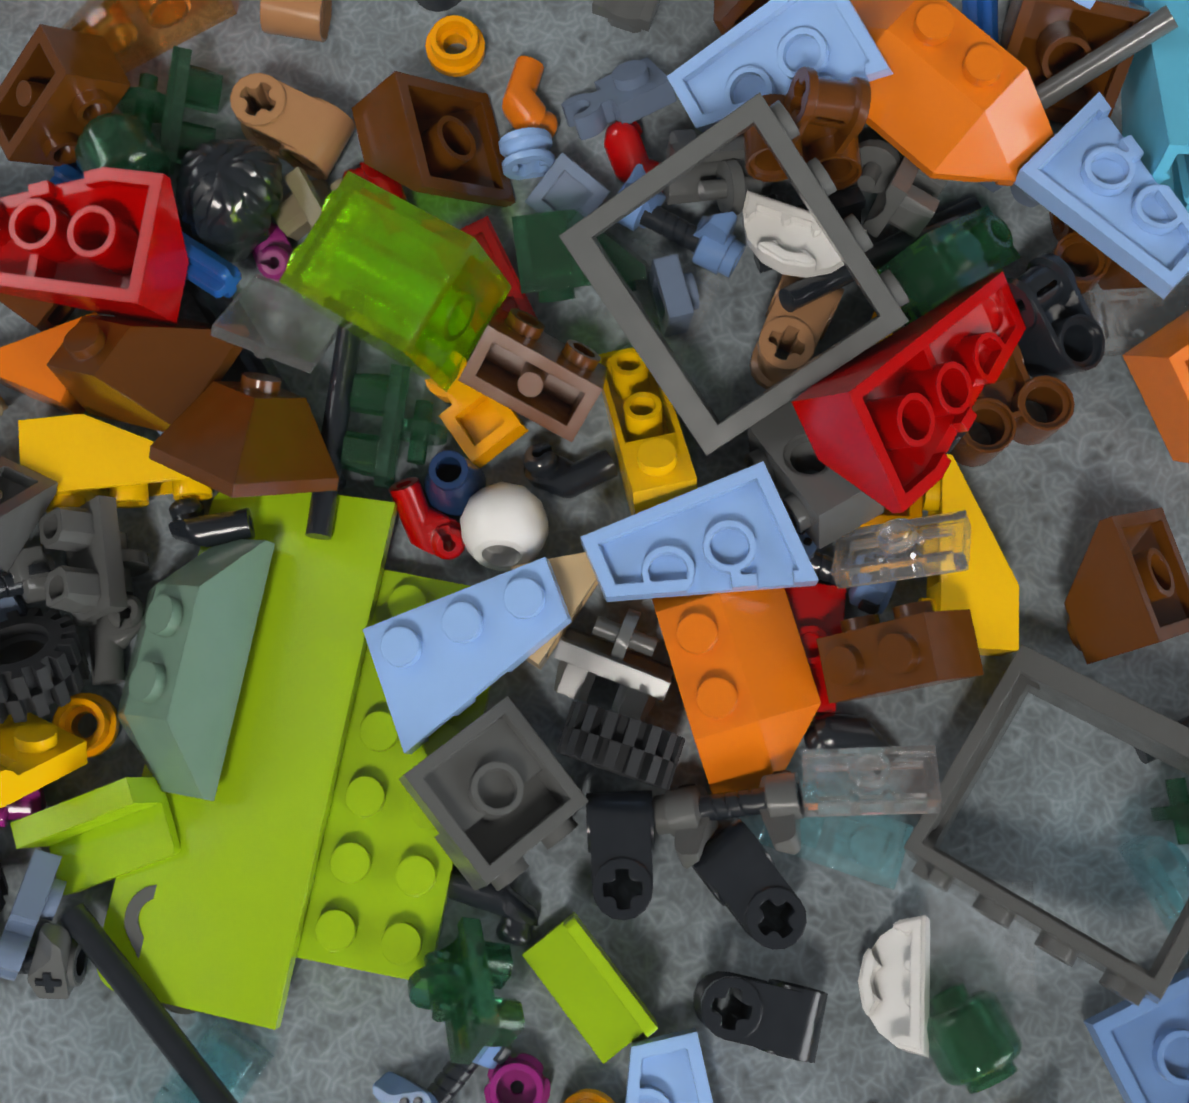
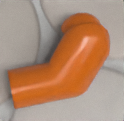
[502,56,558,138]

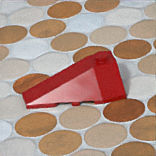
[0,167,189,324]
[791,271,1026,513]

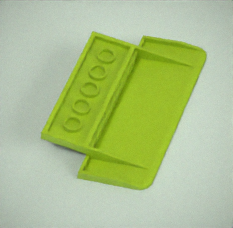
[97,492,492,1030]

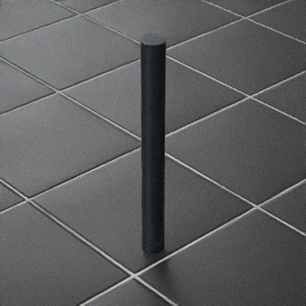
[778,197,982,312]
[305,292,367,540]
[60,903,238,1103]

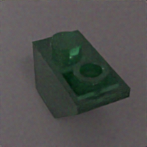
[877,205,1021,326]
[511,208,649,303]

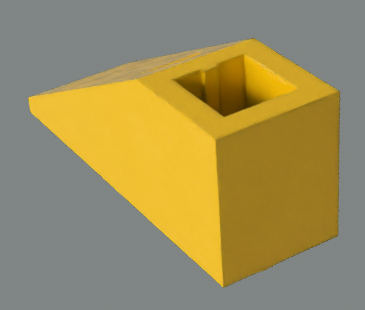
[598,347,698,516]
[18,414,214,513]
[917,454,1019,656]

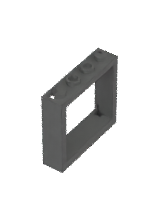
[559,93,909,456]
[903,644,1189,1006]

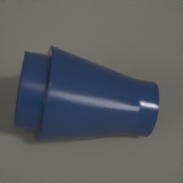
[424,450,486,516]

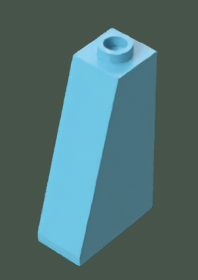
[1121,0,1189,213]

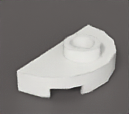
[742,191,867,278]
[858,915,930,1058]

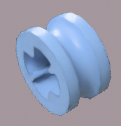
[498,127,556,180]

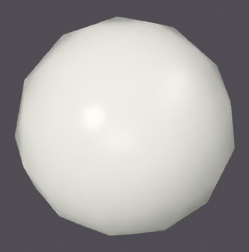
[460,482,549,571]

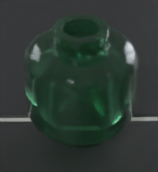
[75,113,171,178]
[927,982,1022,1094]

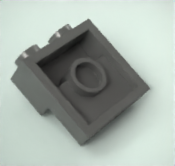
[399,696,588,891]

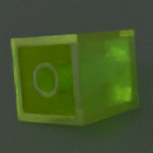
[279,171,512,392]

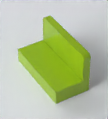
[10,777,181,895]
[522,911,659,1064]

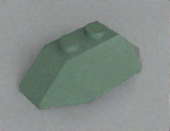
[117,539,275,801]

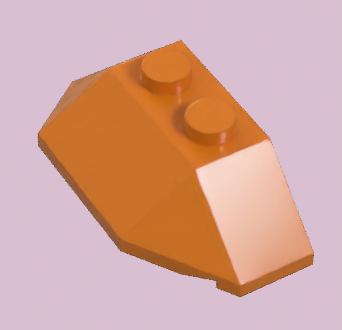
[850,0,1054,186]
[652,588,821,794]

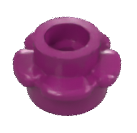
[484,1053,551,1103]

